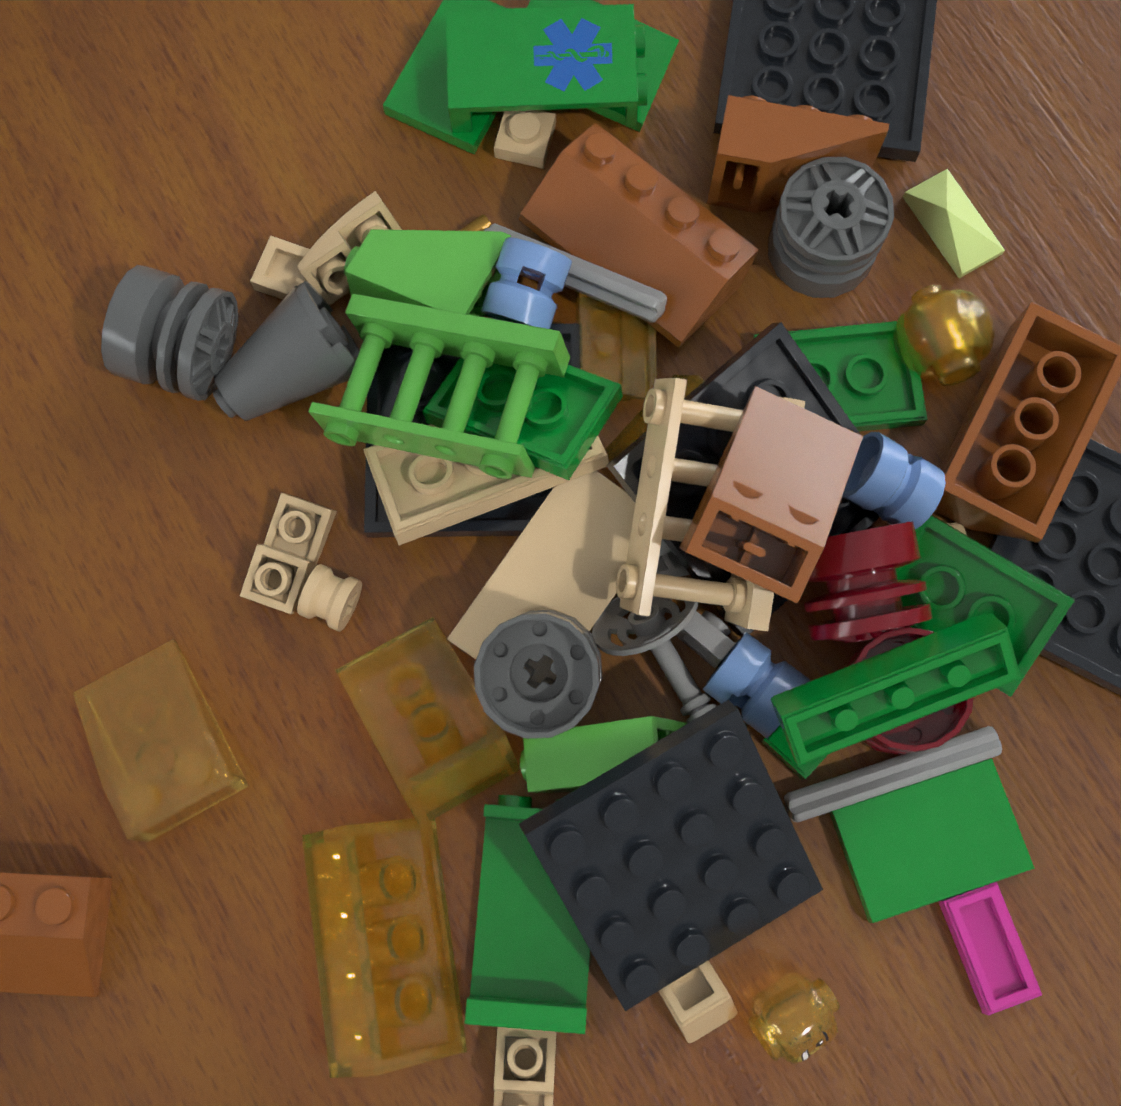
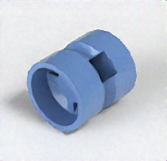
[481,237,572,329]
[842,432,946,529]
[702,632,810,738]

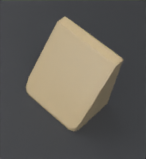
[659,961,738,1043]

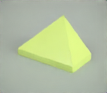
[903,169,1005,278]

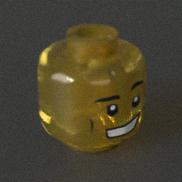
[748,971,840,1065]

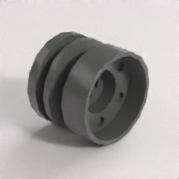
[768,157,894,298]
[101,265,238,401]
[474,609,602,739]

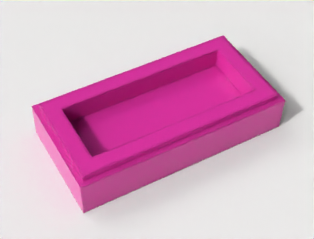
[938,882,1042,1015]

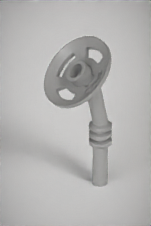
[592,597,717,723]

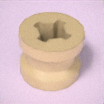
[297,564,362,632]

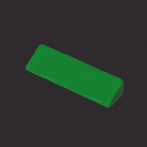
[771,612,1021,766]

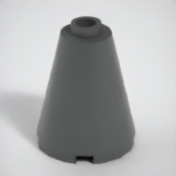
[213,281,360,421]

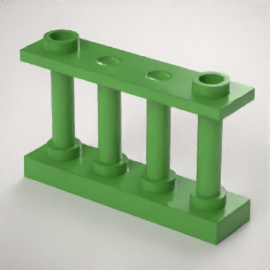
[308,294,570,479]

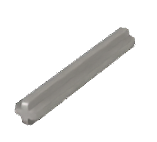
[483,223,667,323]
[784,726,1002,823]

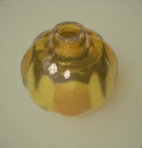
[893,285,995,386]

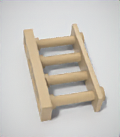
[616,378,805,631]

